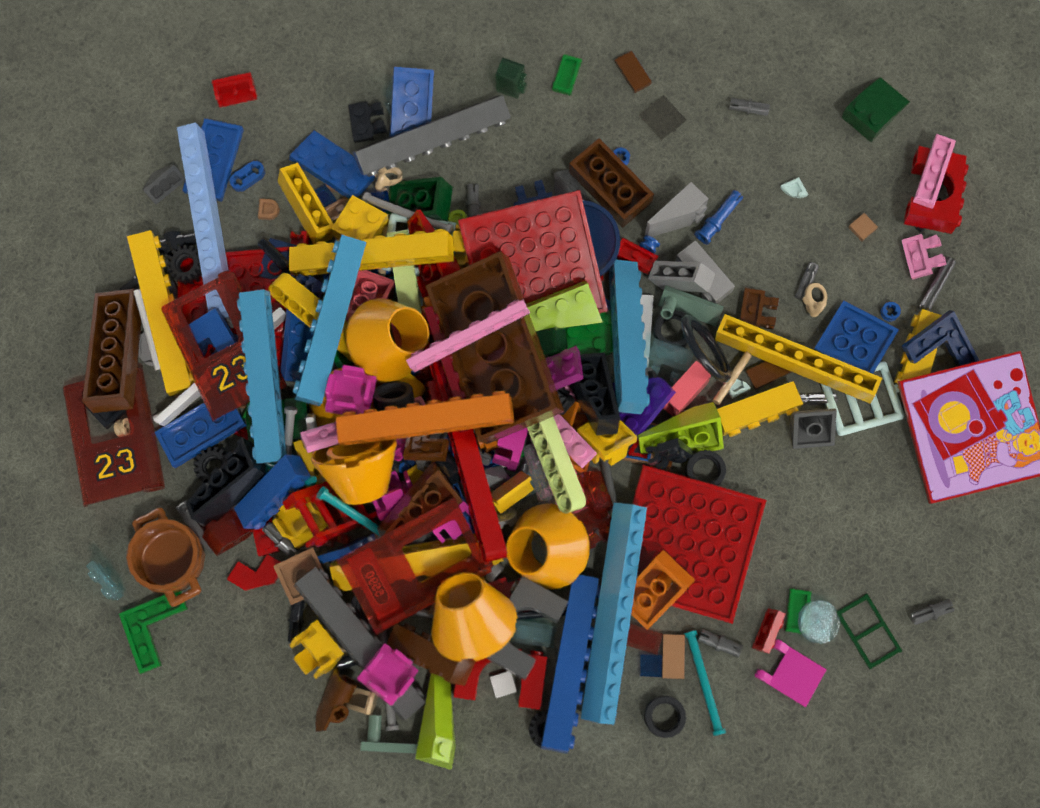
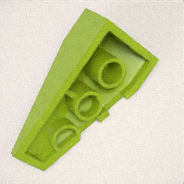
[638,402,724,453]
[415,673,456,770]

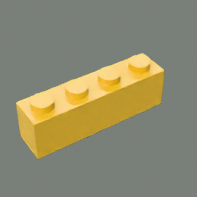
[278,163,334,245]
[894,309,942,391]
[717,381,803,437]

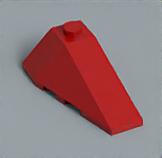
[407,210,461,298]

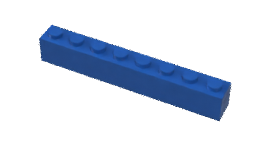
[541,575,601,754]

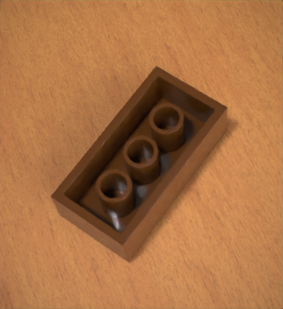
[569,138,654,228]

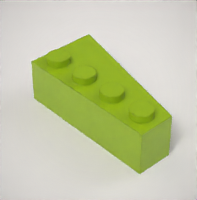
[526,281,602,331]

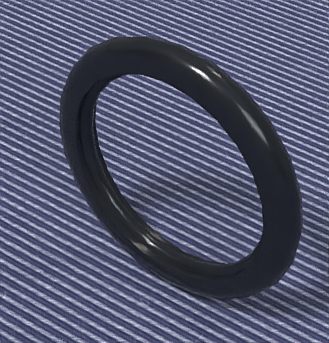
[681,315,731,383]

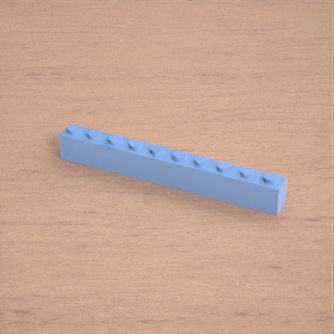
[177,122,236,318]

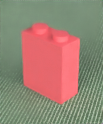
[663,360,711,417]

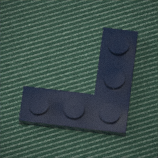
[902,310,980,366]

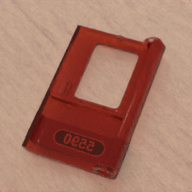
[337,497,494,635]

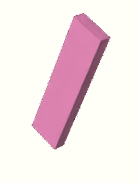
[913,134,956,209]

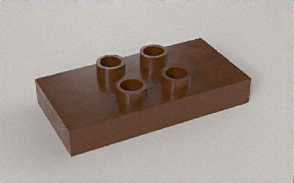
[426,251,564,444]

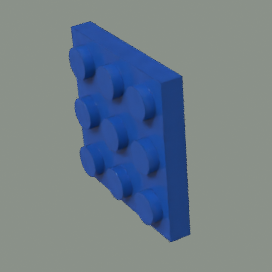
[814,300,899,374]

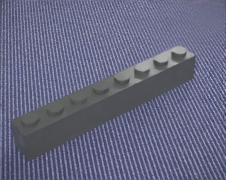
[352,95,511,177]
[293,567,425,720]

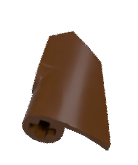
[316,665,358,732]

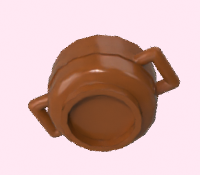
[126,507,205,607]

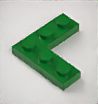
[119,591,188,674]

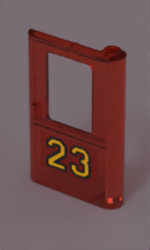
[161,270,287,422]
[63,366,165,507]

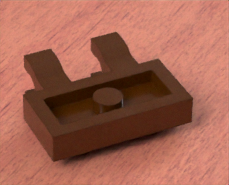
[740,288,779,330]

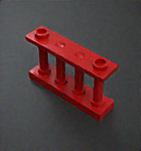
[282,481,378,548]

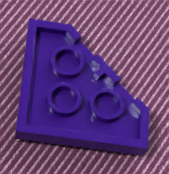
[612,377,676,440]

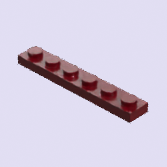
[421,306,469,433]

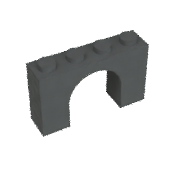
[486,576,568,681]

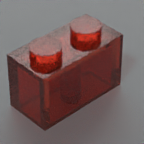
[202,511,255,556]

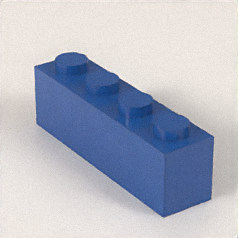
[234,454,311,530]

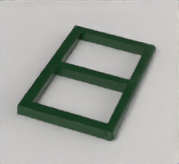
[835,594,902,670]

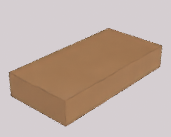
[662,634,685,679]

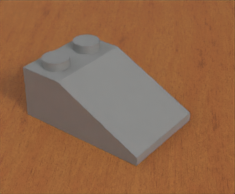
[645,182,709,237]

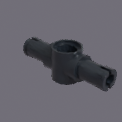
[158,231,197,256]

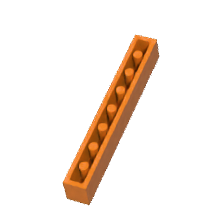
[336,391,514,446]

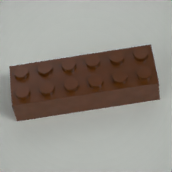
[82,289,142,413]

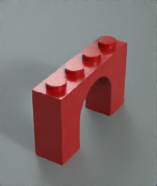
[904,146,969,234]
[454,648,547,710]

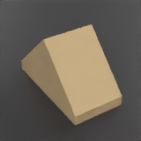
[344,687,378,715]

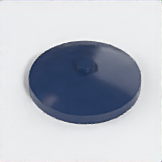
[582,200,620,277]

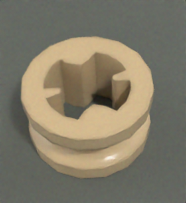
[114,418,135,438]

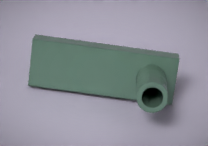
[658,285,724,327]
[361,715,418,753]

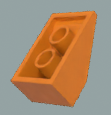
[631,550,695,630]

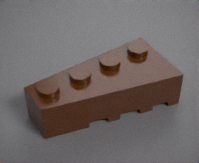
[377,461,463,553]
[386,622,476,686]

